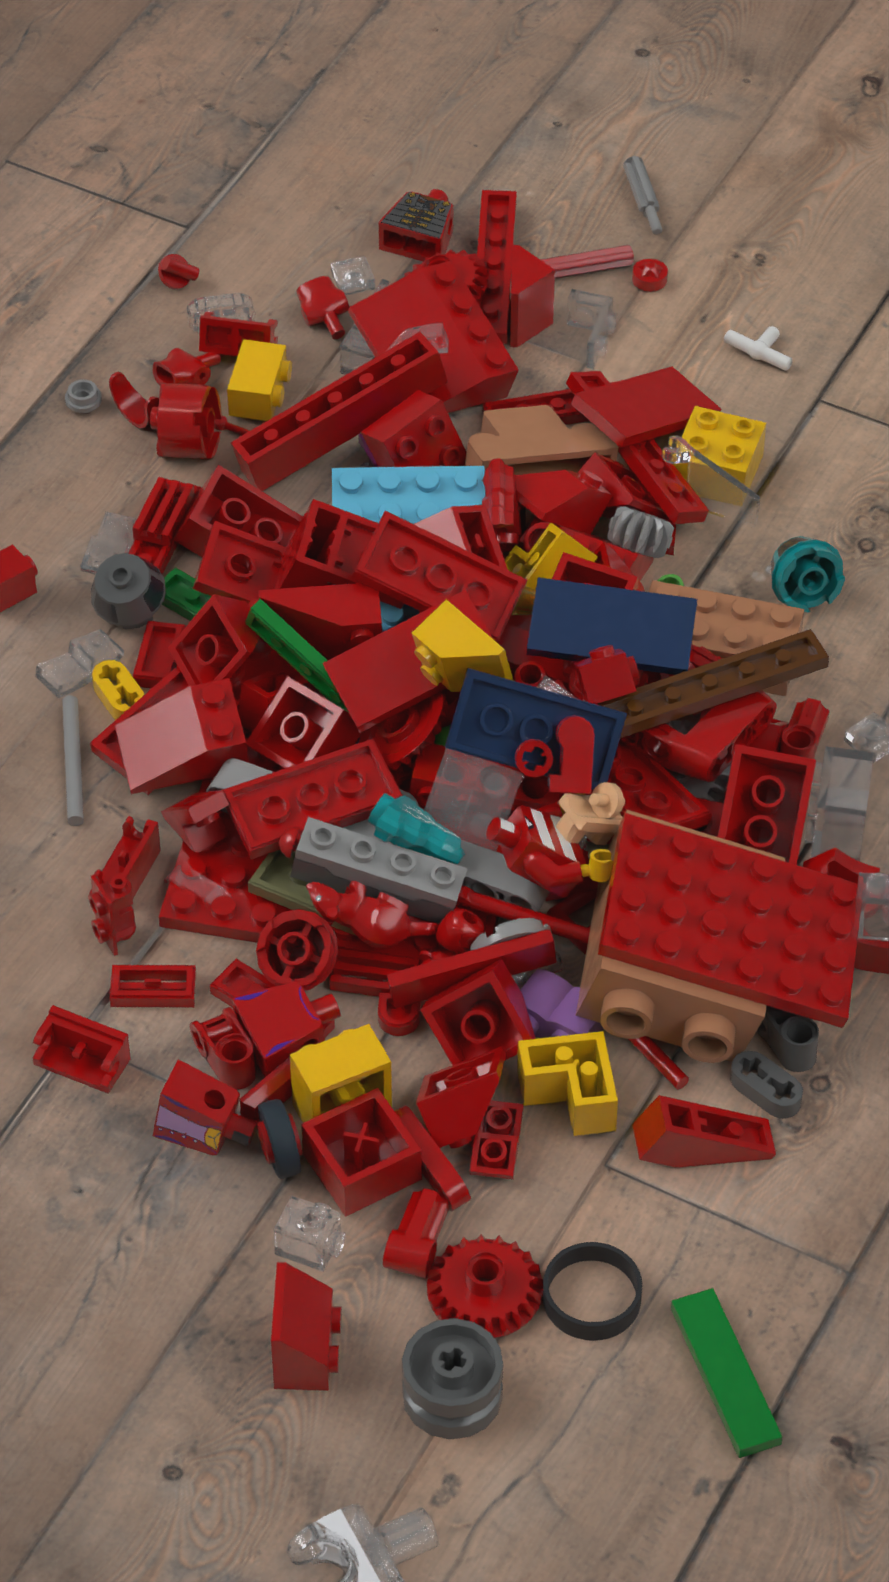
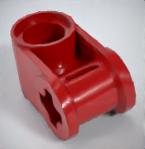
[190,1007,256,1090]

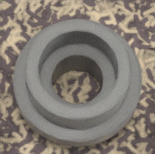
[65,379,102,413]

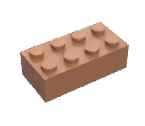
[649,580,804,696]

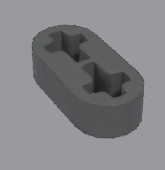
[730,1051,803,1119]

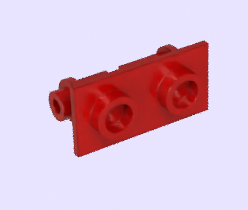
[88,874,136,956]

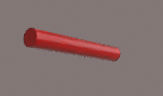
[628,1036,689,1090]

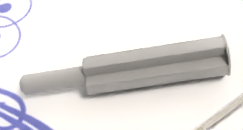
[623,156,662,235]

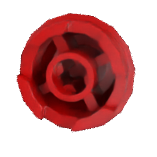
[256,909,338,991]

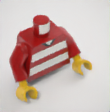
[486,793,613,898]

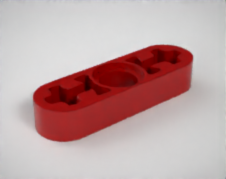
[395,1105,471,1211]

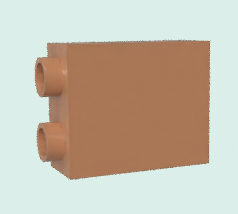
[576,810,785,1063]

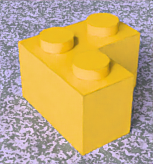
[505,523,598,606]
[517,1031,618,1136]

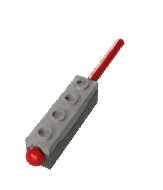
[279,817,590,945]

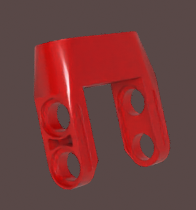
[620,644,777,782]

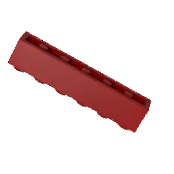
[230,331,448,491]

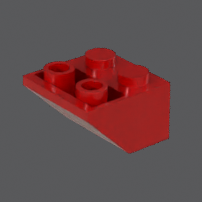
[414,504,508,570]

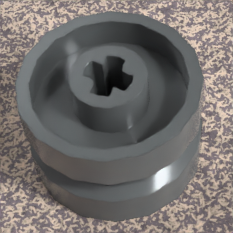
[402,1318,503,1440]

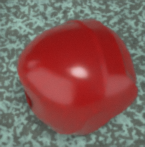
[435,908,485,954]

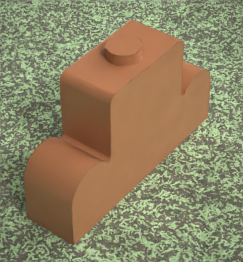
[464,405,619,475]

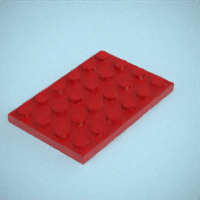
[598,813,864,1028]

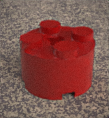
[150,383,222,459]

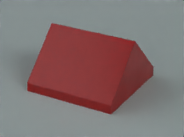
[510,245,555,347]

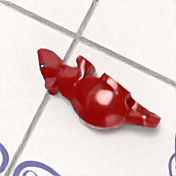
[306,880,439,949]

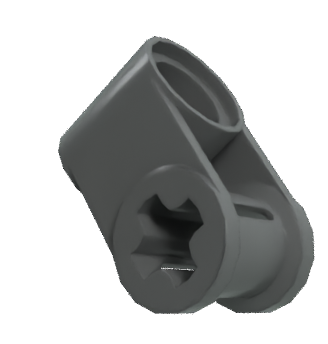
[757,1005,819,1072]

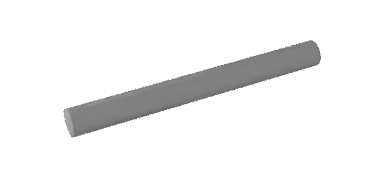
[62,695,84,826]

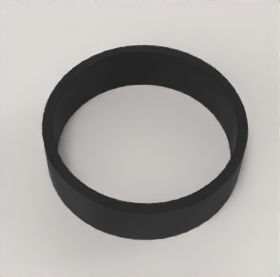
[543,1242,642,1341]

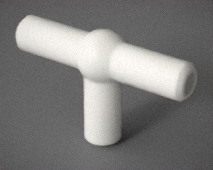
[724,326,792,371]

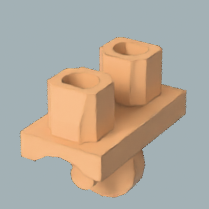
[556,782,625,845]

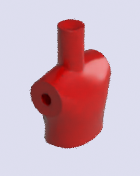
[296,276,350,339]
[152,348,221,386]

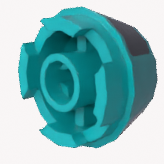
[771,536,845,612]

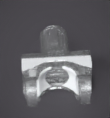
[286,1504,439,1582]

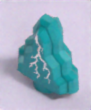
[368,793,465,864]

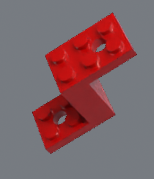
[193,499,404,609]

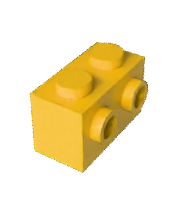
[227,340,292,421]

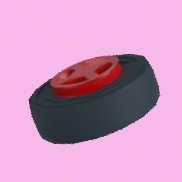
[256,1099,303,1179]

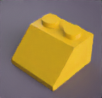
[412,599,513,692]

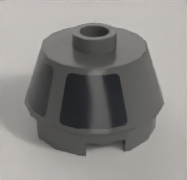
[91,553,166,629]

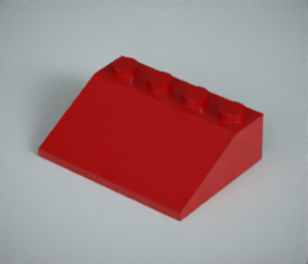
[348,261,519,413]

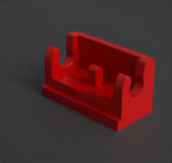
[199,311,278,356]
[89,816,161,898]
[33,1005,131,1094]

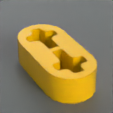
[92,660,144,720]

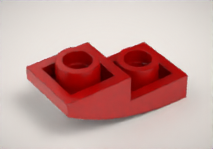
[470,1100,524,1180]

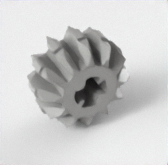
[607,507,674,558]

